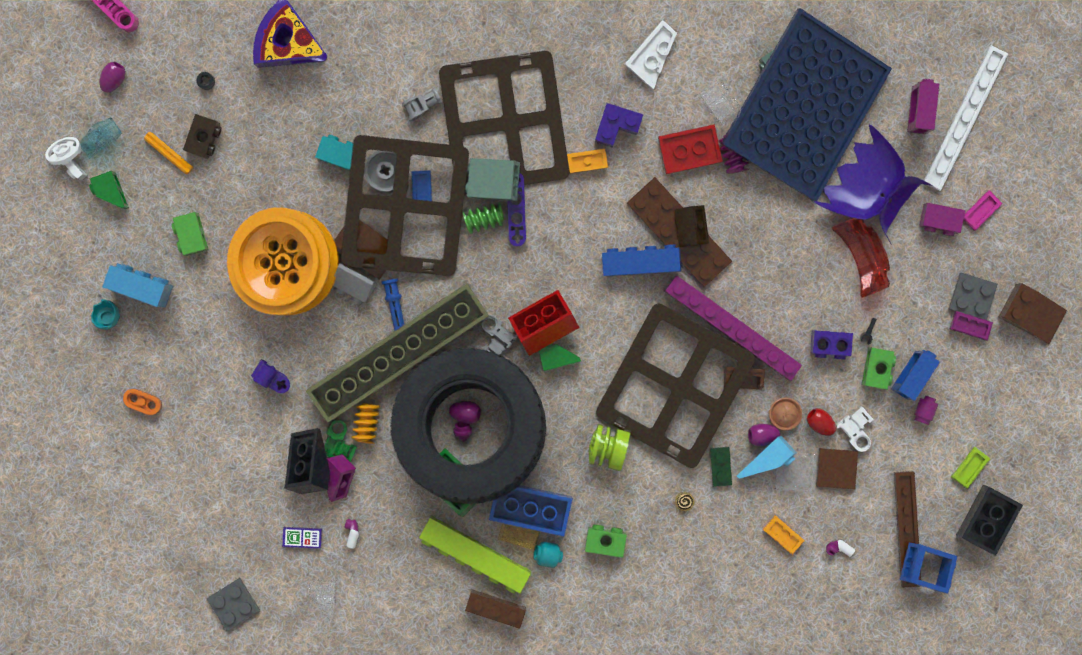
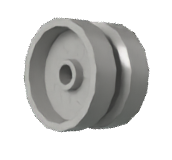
[364,151,396,194]

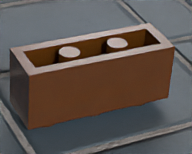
[465,589,526,629]

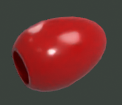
[807,408,836,436]

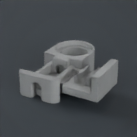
[481,315,518,355]

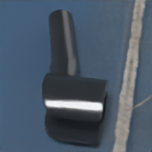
[860,318,877,345]

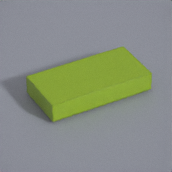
[951,447,990,489]

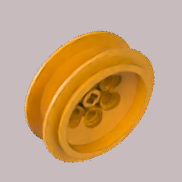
[227,207,339,315]

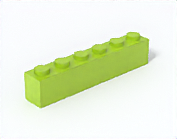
[419,516,531,594]

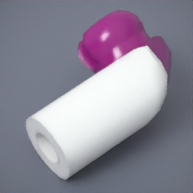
[344,519,359,548]
[826,540,855,557]

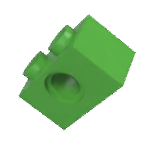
[861,347,896,390]
[585,524,627,558]

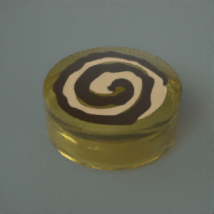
[675,492,694,511]

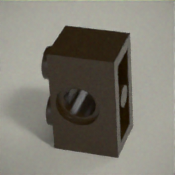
[183,114,222,159]

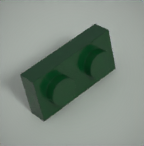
[710,447,732,487]

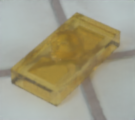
[498,523,540,550]

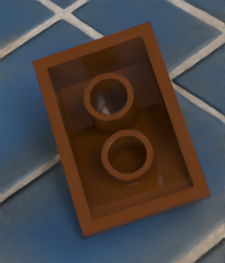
[334,220,387,280]
[998,283,1067,344]

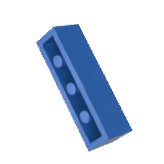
[602,245,682,276]

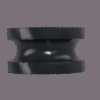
[196,72,215,90]

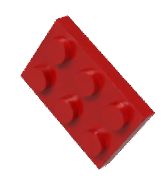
[658,124,723,175]

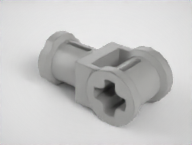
[401,88,442,121]

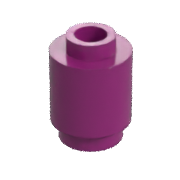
[914,395,938,425]

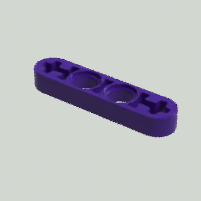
[507,173,526,246]

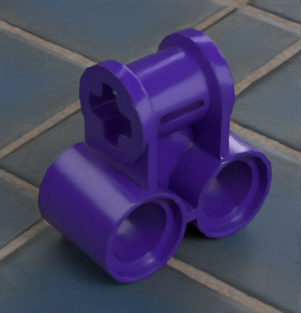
[251,359,290,394]

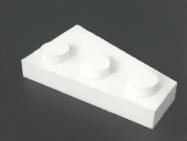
[624,20,677,90]

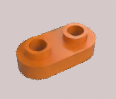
[123,389,162,415]

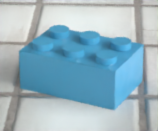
[102,263,173,307]

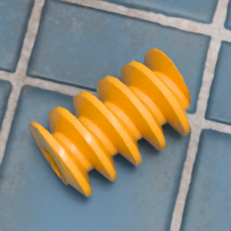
[351,403,380,444]

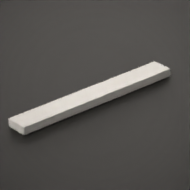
[924,46,1008,191]

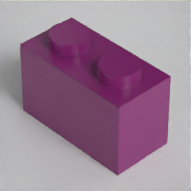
[919,203,965,236]

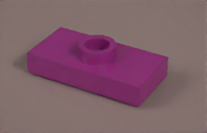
[950,311,993,341]

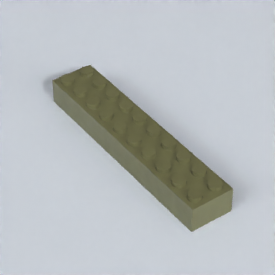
[306,283,489,423]

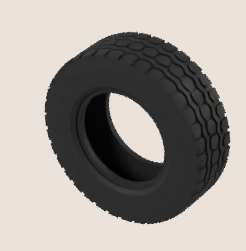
[390,348,546,504]

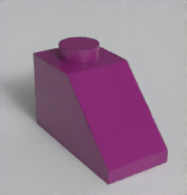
[327,454,356,502]

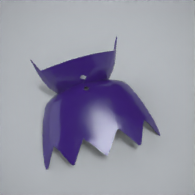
[814,124,933,245]

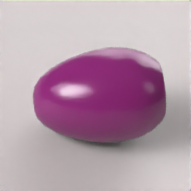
[99,62,126,93]
[449,401,481,424]
[748,424,780,446]

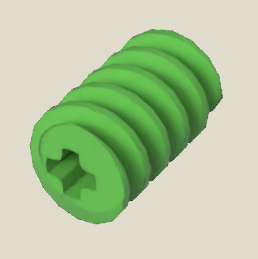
[463,202,504,234]

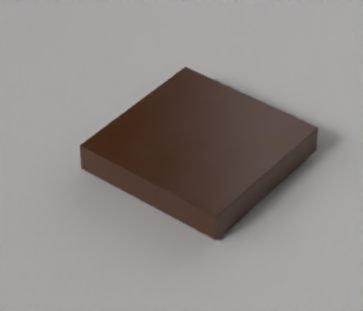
[816,448,858,489]

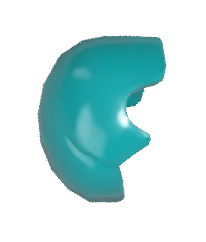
[91,299,120,330]

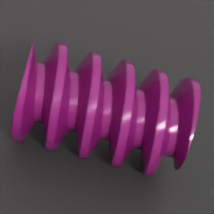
[719,135,749,174]

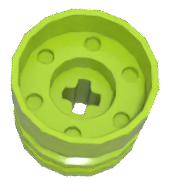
[588,424,630,471]

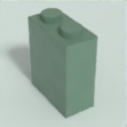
[466,158,520,201]

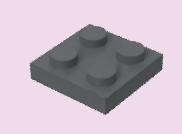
[949,272,998,320]
[207,578,260,631]

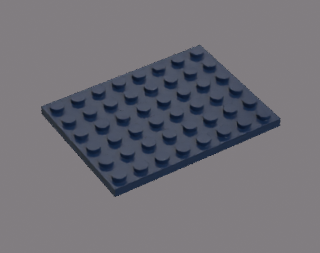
[721,8,892,201]

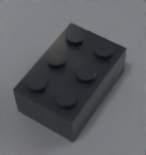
[956,485,1023,556]

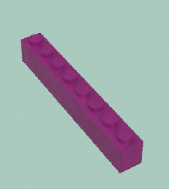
[664,275,802,381]

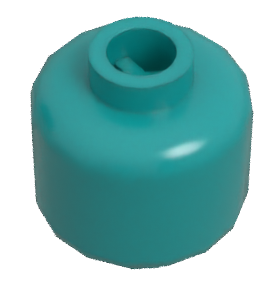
[533,541,563,568]

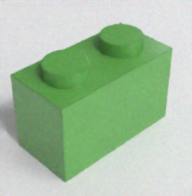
[172,212,209,256]

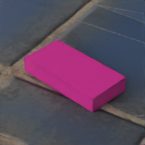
[964,190,1003,231]

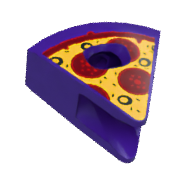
[253,0,327,68]

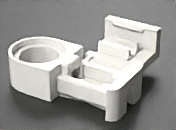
[836,406,874,452]

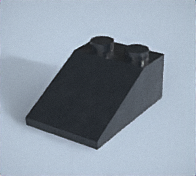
[284,428,330,494]

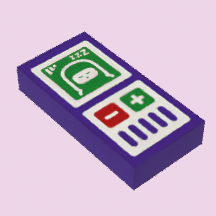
[282,527,322,548]

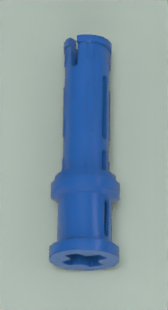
[381,278,405,331]

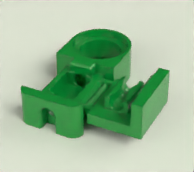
[324,419,357,462]

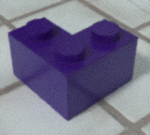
[594,103,644,148]

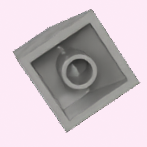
[334,264,377,304]

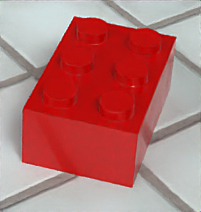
[508,290,580,356]

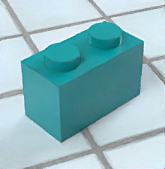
[315,134,353,171]

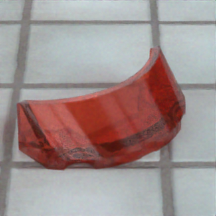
[832,218,890,298]

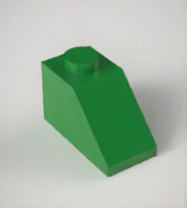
[89,171,129,209]
[539,344,581,371]

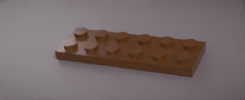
[627,177,732,287]

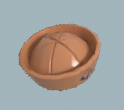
[769,397,802,431]

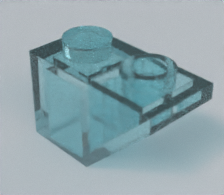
[80,117,122,159]

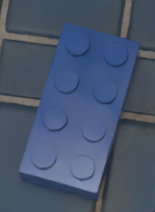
[489,485,573,536]

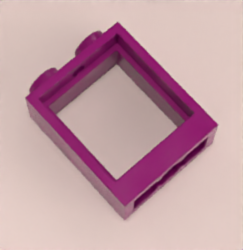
[907,79,940,134]

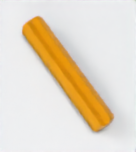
[144,132,193,174]

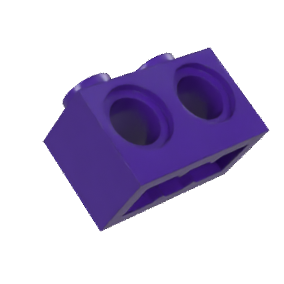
[810,330,853,360]

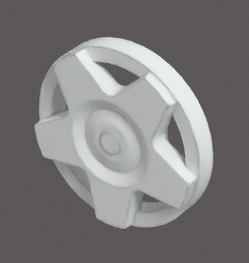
[45,137,82,165]

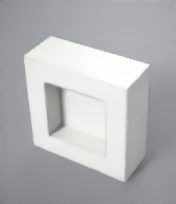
[65,160,88,180]

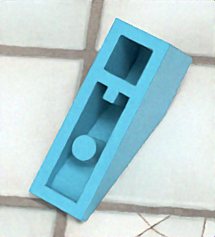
[737,436,797,479]

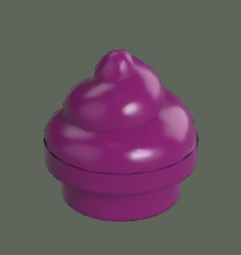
[453,422,472,442]

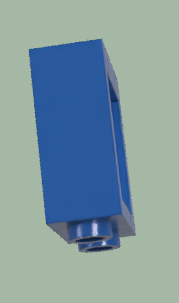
[891,350,940,401]
[900,543,957,594]

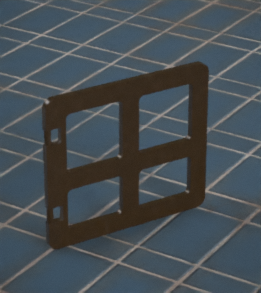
[439,51,570,194]
[341,135,469,276]
[596,303,755,468]

